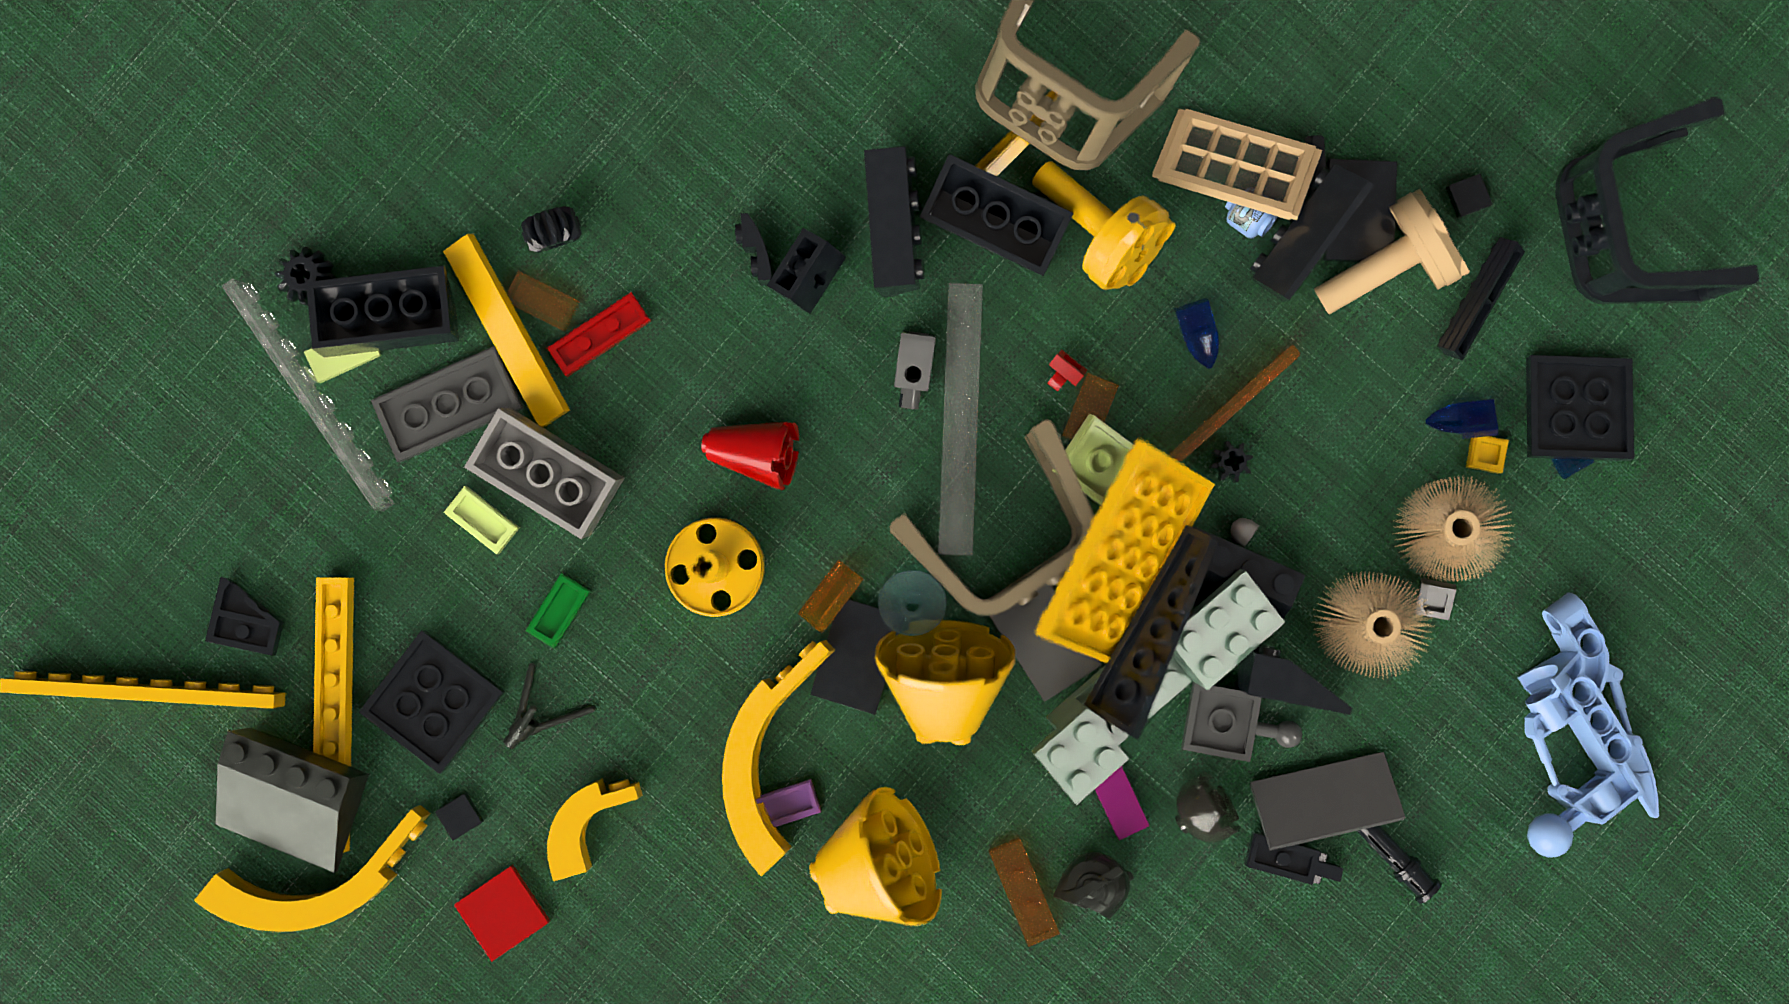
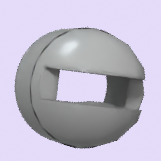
[1230,518,1259,548]

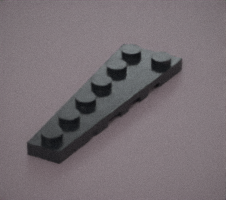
[1084,524,1219,740]

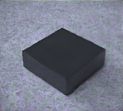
[1446,174,1493,219]
[435,792,484,841]

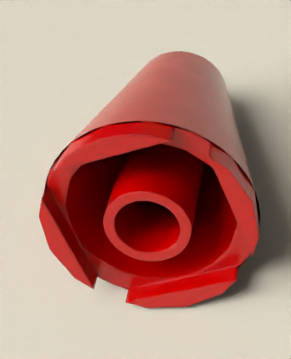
[701,421,799,490]

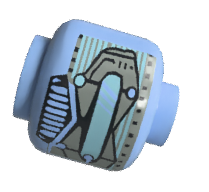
[1225,187,1278,239]

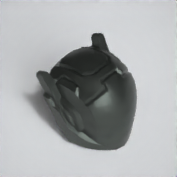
[1053,852,1134,919]

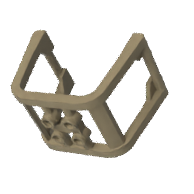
[975,0,1200,170]
[890,420,1094,615]

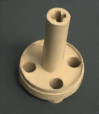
[1314,189,1470,315]

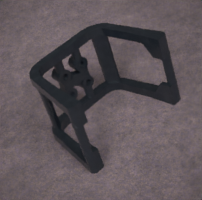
[1555,97,1759,304]

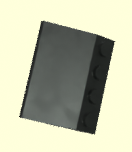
[215,728,369,872]

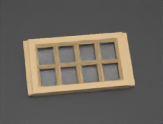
[1152,109,1322,220]

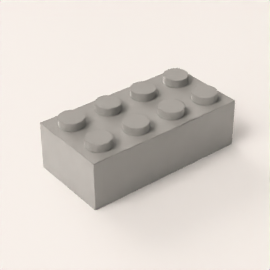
[464,407,624,539]

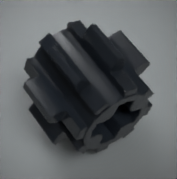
[1209,441,1253,483]

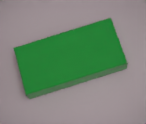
[526,573,592,649]

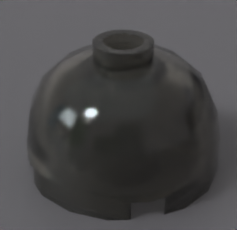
[1175,771,1241,843]

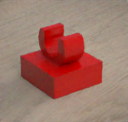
[1047,349,1088,392]

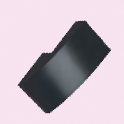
[735,213,773,286]

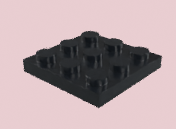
[1526,355,1634,461]
[359,630,505,774]

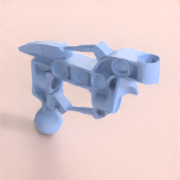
[1518,592,1659,857]

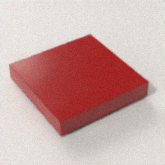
[454,865,550,962]

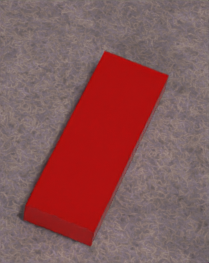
[547,292,651,377]

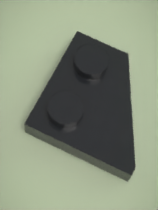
[205,577,284,656]

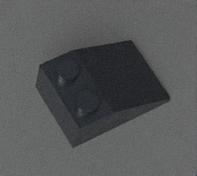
[1235,644,1352,715]

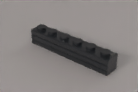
[1437,237,1525,361]

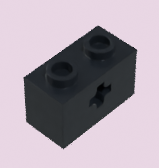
[767,228,846,314]

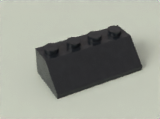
[864,146,925,298]
[920,154,1074,276]
[1250,164,1374,302]
[306,266,459,358]
[1192,526,1305,637]

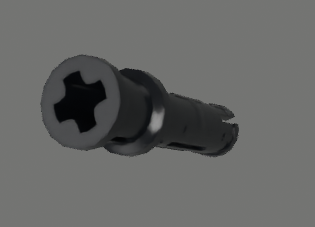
[1357,826,1442,904]

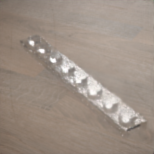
[222,278,395,511]
[938,283,983,555]

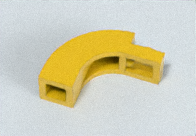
[547,778,643,881]

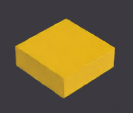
[1466,433,1509,474]

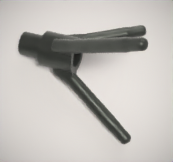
[504,663,595,749]

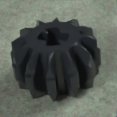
[521,206,582,253]
[275,247,336,306]

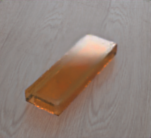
[988,837,1060,947]

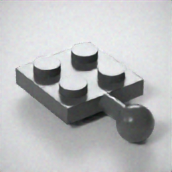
[1181,682,1302,762]

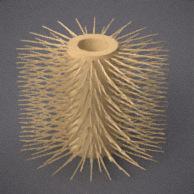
[1392,476,1515,582]
[1311,571,1433,678]

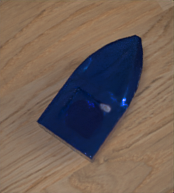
[1174,298,1219,369]
[1425,399,1498,439]

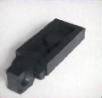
[1244,832,1344,885]

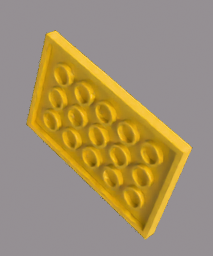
[1035,439,1215,663]

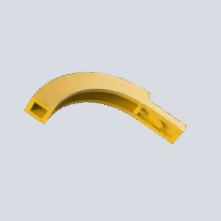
[722,640,835,876]
[194,805,430,932]

